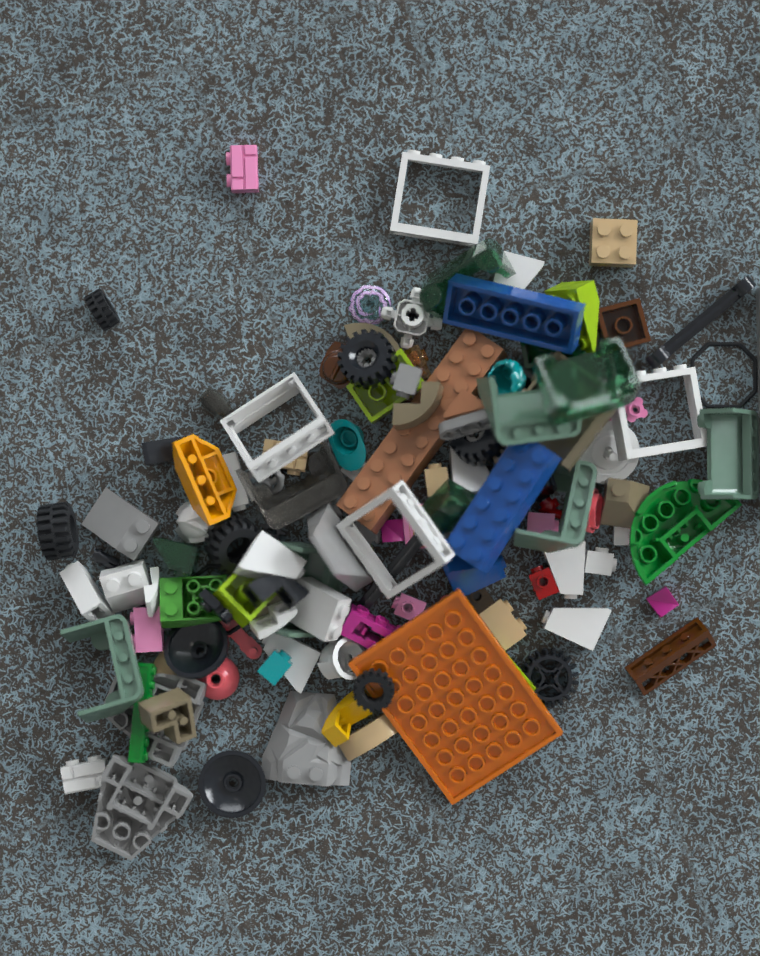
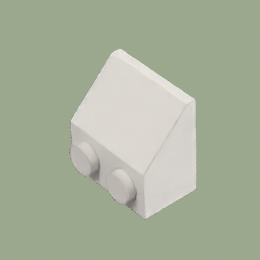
[99,559,152,613]

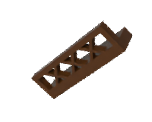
[624,617,717,696]

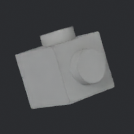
[390,363,423,399]

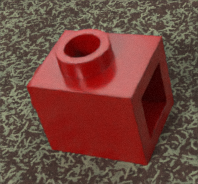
[527,565,559,600]

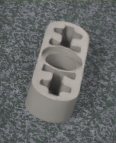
[438,409,491,440]

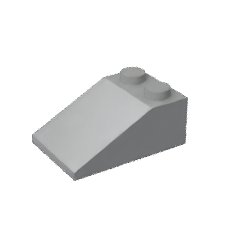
[82,487,161,561]

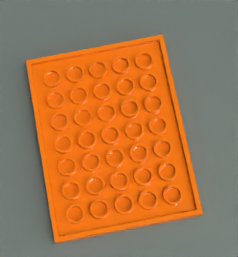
[348,588,563,805]

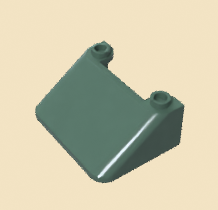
[477,367,582,445]
[697,408,759,500]

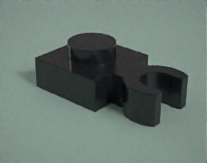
[199,589,234,625]

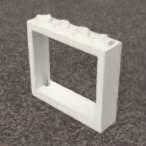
[390,150,490,247]
[605,364,707,461]
[220,372,335,483]
[336,480,455,599]

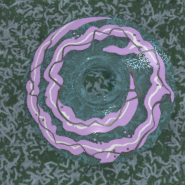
[348,284,392,326]

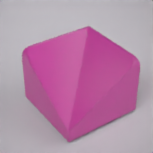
[381,519,404,543]
[646,586,679,618]

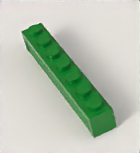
[128,663,157,763]

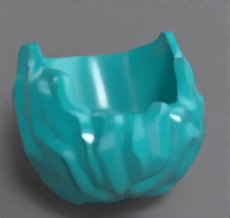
[487,359,527,394]

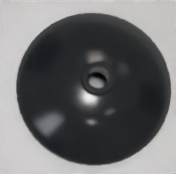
[164,621,229,679]
[198,750,266,818]

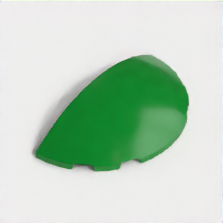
[629,479,742,586]

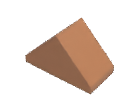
[443,389,484,420]

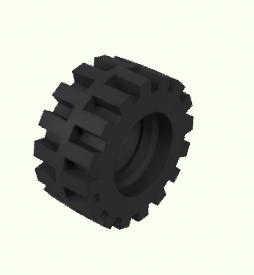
[84,288,120,331]
[353,668,394,712]

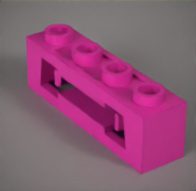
[341,604,401,648]

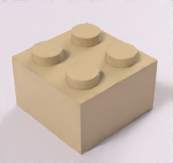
[589,218,638,268]

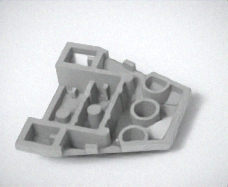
[103,673,207,768]
[262,691,351,786]
[91,754,193,860]

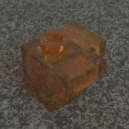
[404,344,431,380]

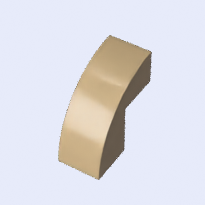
[339,713,398,762]

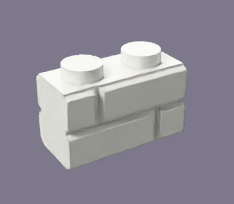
[60,755,108,794]

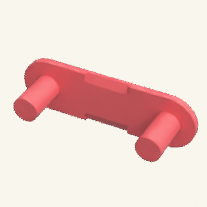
[219,619,262,659]

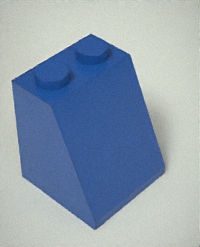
[441,538,507,596]

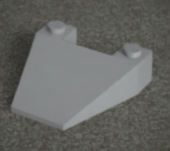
[307,502,374,592]

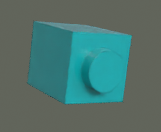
[257,649,293,686]

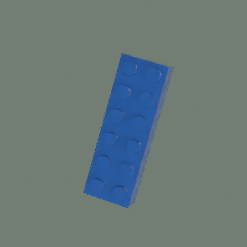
[442,273,586,354]
[446,442,562,574]

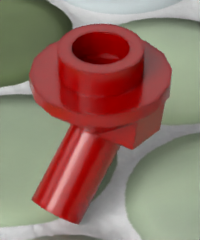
[538,496,562,519]

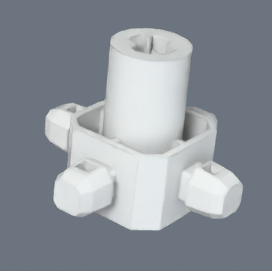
[381,287,443,350]

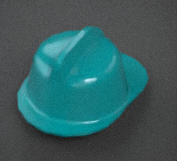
[328,419,367,471]

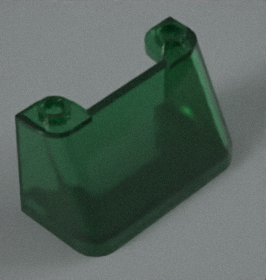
[420,239,516,319]
[533,336,641,426]

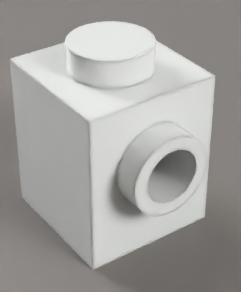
[584,547,617,576]

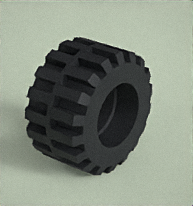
[36,501,79,561]
[204,514,261,575]

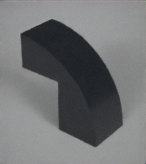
[241,576,310,609]

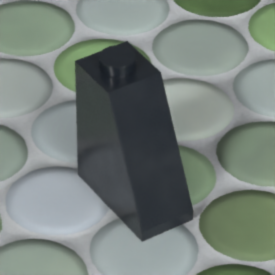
[141,434,204,466]

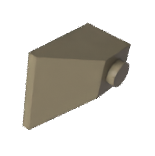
[600,478,650,528]

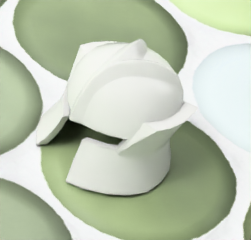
[175,501,213,544]
[317,637,365,680]

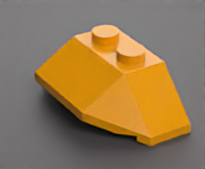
[172,434,237,526]

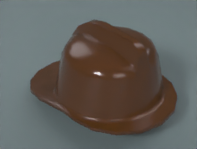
[319,341,350,389]

